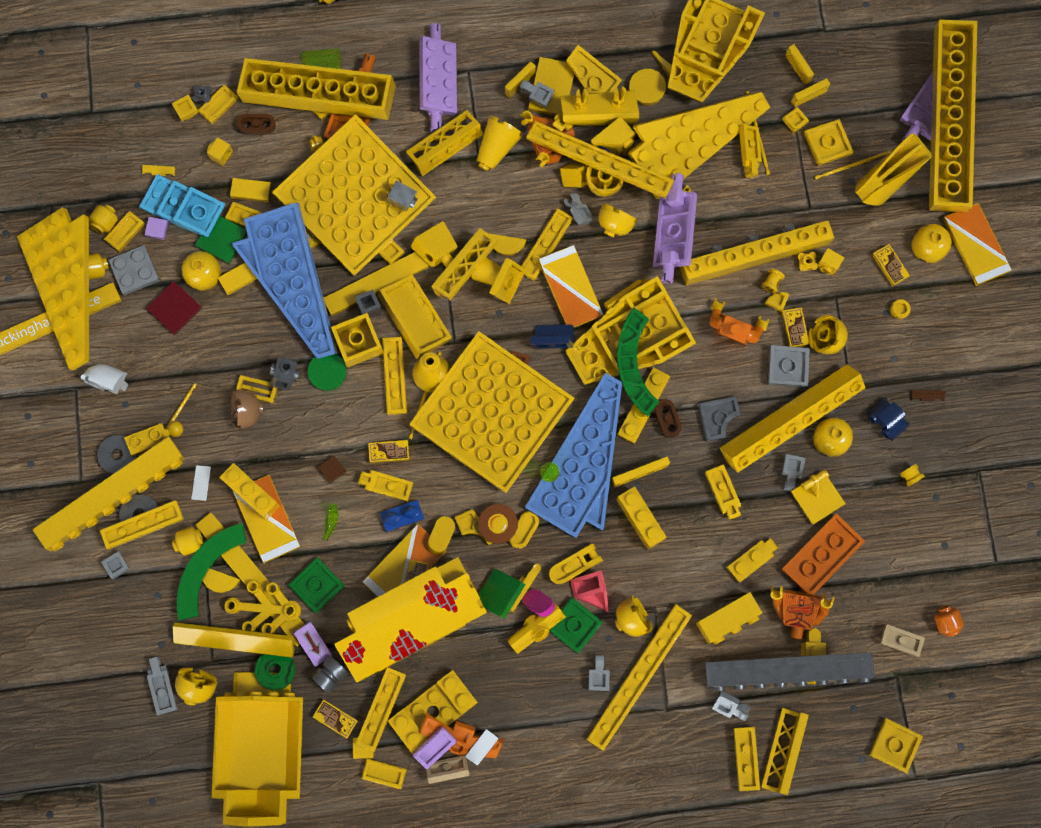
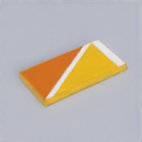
[943,203,1012,286]
[538,245,604,328]
[233,475,301,564]
[363,524,447,597]

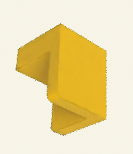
[560,163,589,188]

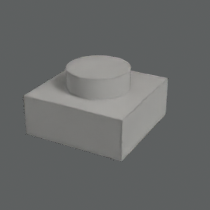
[101,551,130,580]

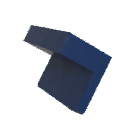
[531,325,574,349]

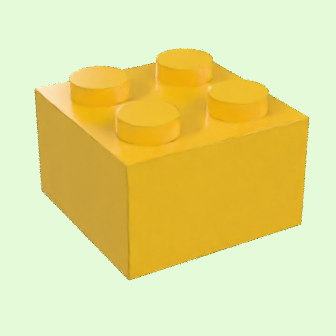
[331,313,383,368]

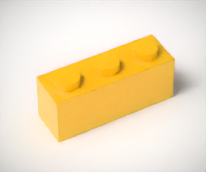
[219,463,280,521]
[616,487,667,550]
[696,592,762,645]

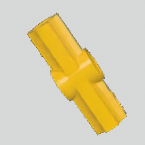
[507,603,566,654]

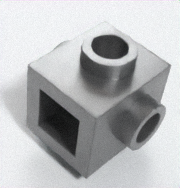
[269,357,299,391]

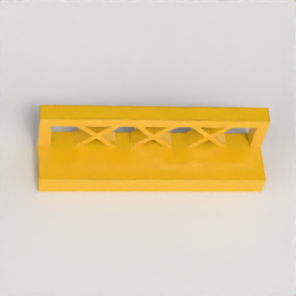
[406,110,483,176]
[431,228,498,300]
[761,708,809,795]

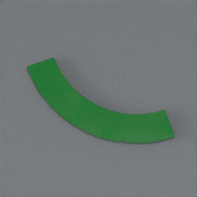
[617,307,660,417]
[177,523,247,621]

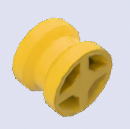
[900,464,925,487]

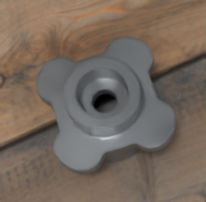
[192,85,212,104]

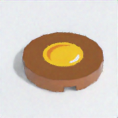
[478,504,518,544]

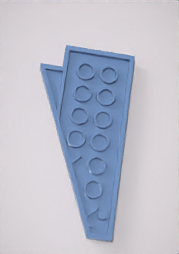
[232,202,338,359]
[525,373,622,538]

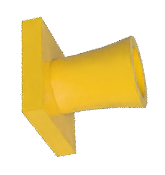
[471,257,526,304]

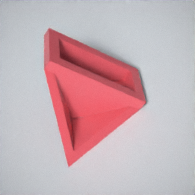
[570,571,609,612]

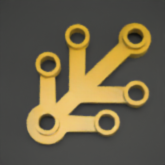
[224,581,301,634]

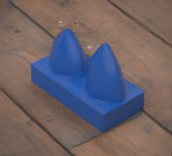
[380,500,424,532]

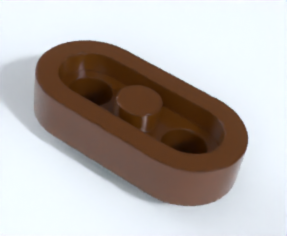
[237,114,276,134]
[655,399,682,438]

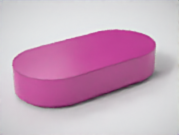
[522,589,555,617]

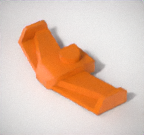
[419,712,504,759]

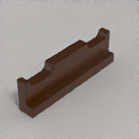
[911,390,945,401]

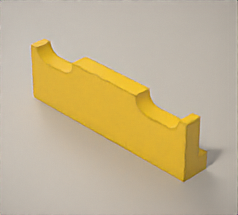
[142,165,176,177]

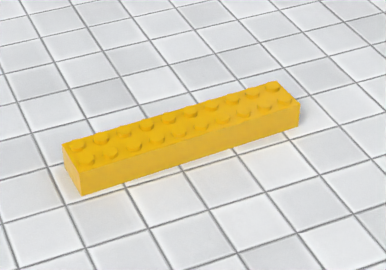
[929,20,977,212]

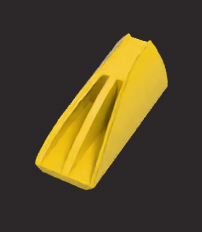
[560,86,639,126]
[855,133,932,206]

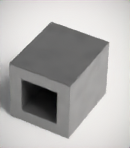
[386,180,418,212]
[355,289,382,318]

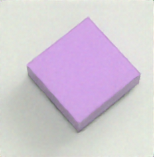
[144,217,169,240]

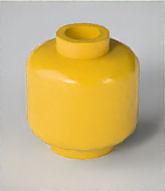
[89,204,118,234]
[89,253,109,281]
[172,527,204,556]

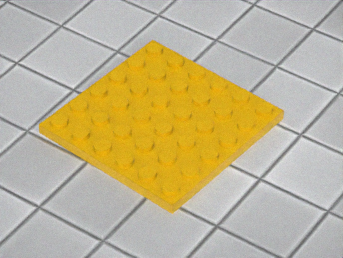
[272,114,436,276]
[409,331,575,494]

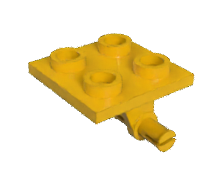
[791,469,846,525]

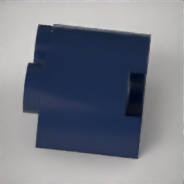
[866,397,910,441]

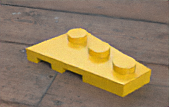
[566,45,622,94]

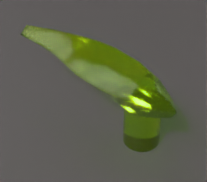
[323,503,339,541]

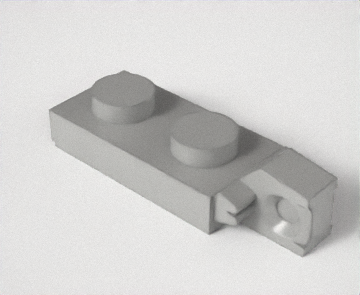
[147,657,178,715]

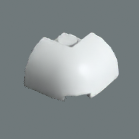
[81,364,128,394]

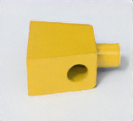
[411,221,458,268]

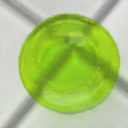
[540,462,559,482]

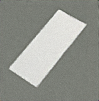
[192,465,211,501]
[465,729,499,766]

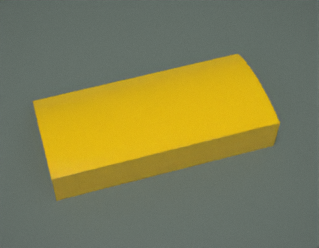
[378,274,452,360]

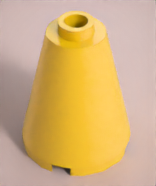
[476,116,523,171]
[412,352,451,393]

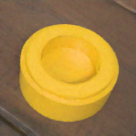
[890,299,911,319]

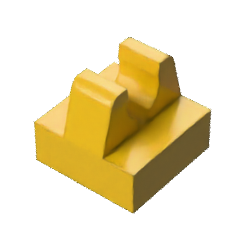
[172,95,199,122]

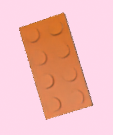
[781,513,865,594]

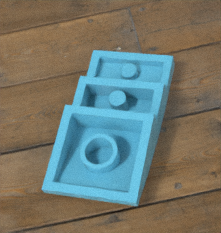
[139,174,226,238]

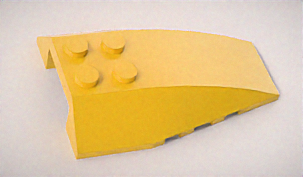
[668,0,765,103]
[566,276,696,385]

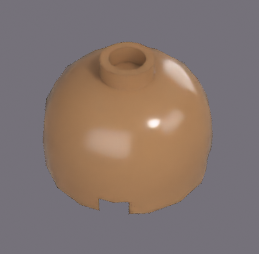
[231,390,263,430]

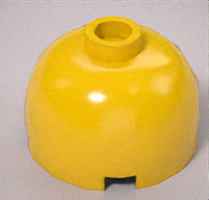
[586,166,624,197]
[598,203,638,238]
[911,224,952,263]
[181,251,222,291]
[808,315,848,355]
[812,417,853,457]
[615,595,653,637]
[175,668,218,705]

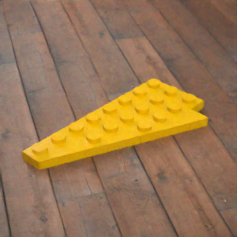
[628,92,770,199]
[17,207,89,370]

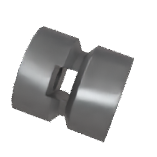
[310,655,349,694]

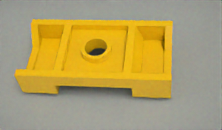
[388,670,478,753]

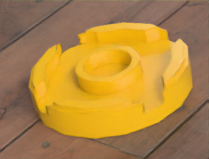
[629,69,666,106]

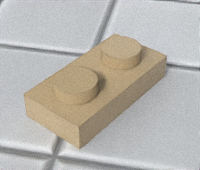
[879,624,925,657]
[426,755,469,784]

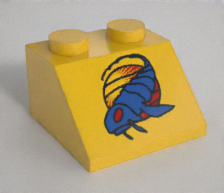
[591,117,635,157]

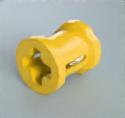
[761,268,785,294]

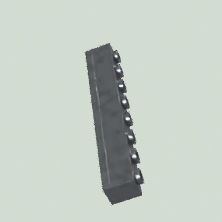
[705,652,875,691]

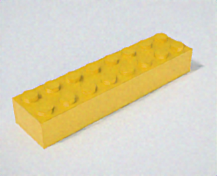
[237,58,396,120]

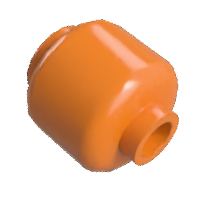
[934,605,964,637]

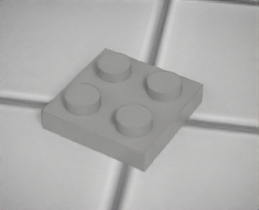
[108,245,160,296]
[768,345,810,388]

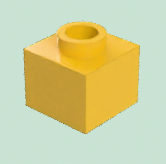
[207,137,233,167]
[818,248,845,275]

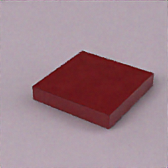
[146,281,202,335]

